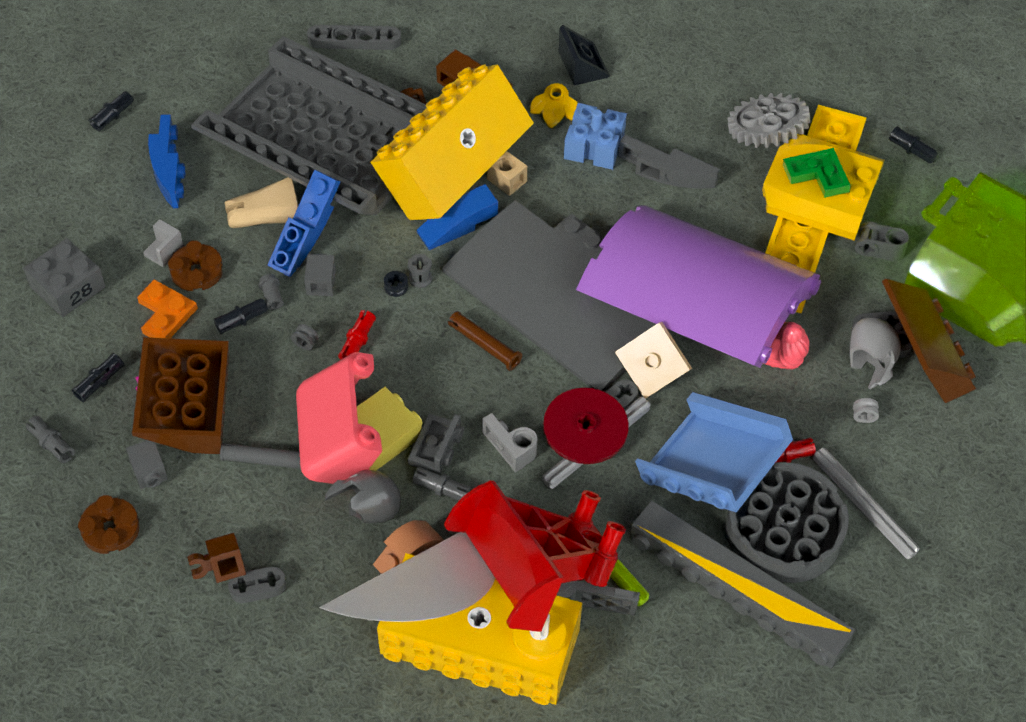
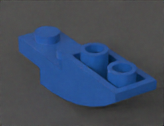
[148,115,185,208]
[268,170,341,277]

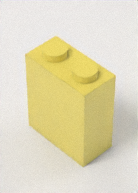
[357,387,423,471]

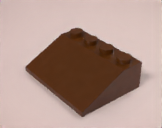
[882,279,976,403]
[132,337,229,454]

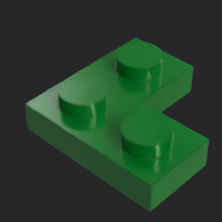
[783,148,851,198]

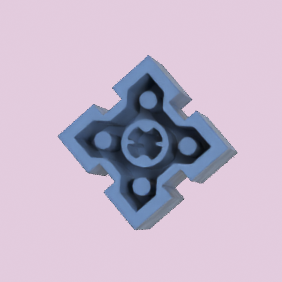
[564,103,627,170]

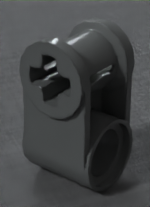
[855,222,909,262]

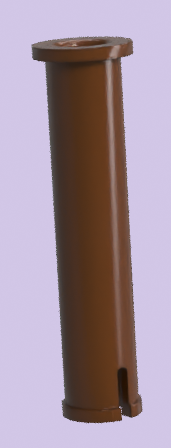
[448,311,522,371]

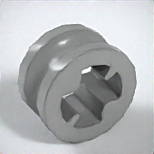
[853,398,879,423]

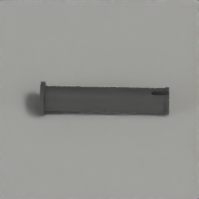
[220,442,301,469]

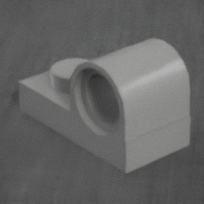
[483,413,537,472]

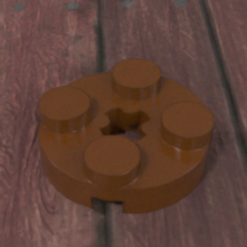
[168,241,223,291]
[78,495,139,554]

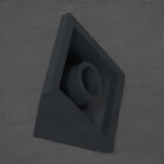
[558,25,610,86]

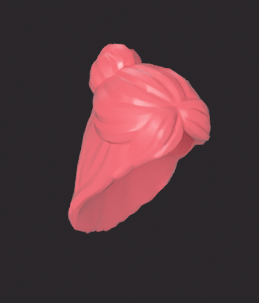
[763,322,809,369]

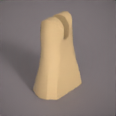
[224,177,298,228]

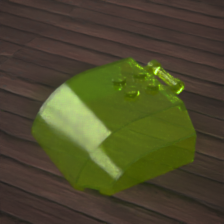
[904,172,1026,347]

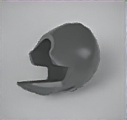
[325,470,401,524]

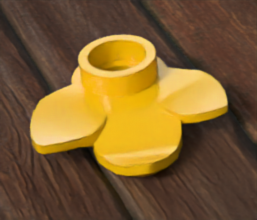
[530,83,578,128]

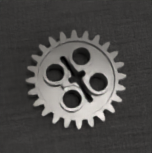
[727,93,810,148]

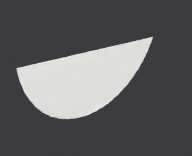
[319,532,495,622]

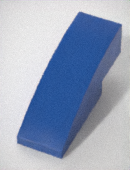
[417,184,498,250]

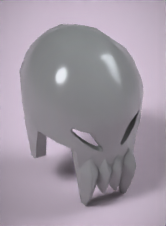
[850,318,901,389]

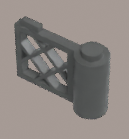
[557,580,640,616]

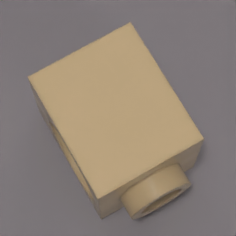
[487,151,528,196]

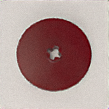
[543,388,629,464]

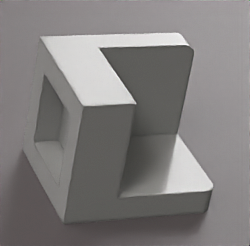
[143,219,184,267]

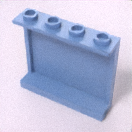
[635,392,793,512]

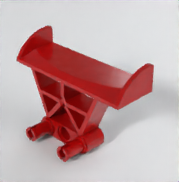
[444,480,626,632]

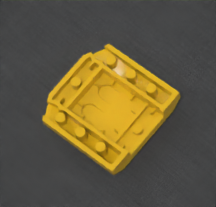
[762,134,885,241]

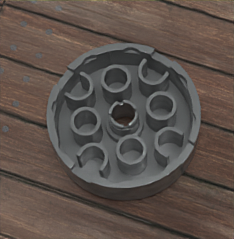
[725,462,849,583]

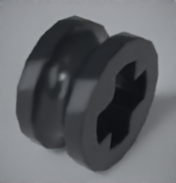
[384,271,408,297]

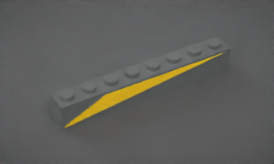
[630,500,855,669]

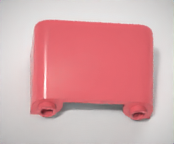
[296,352,382,484]

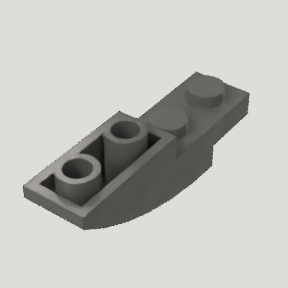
[618,135,720,189]

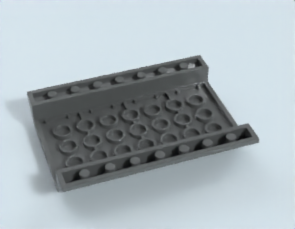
[191,36,426,215]

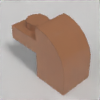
[373,520,444,574]

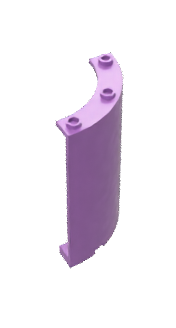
[576,205,821,368]

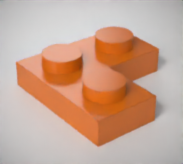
[137,279,198,338]

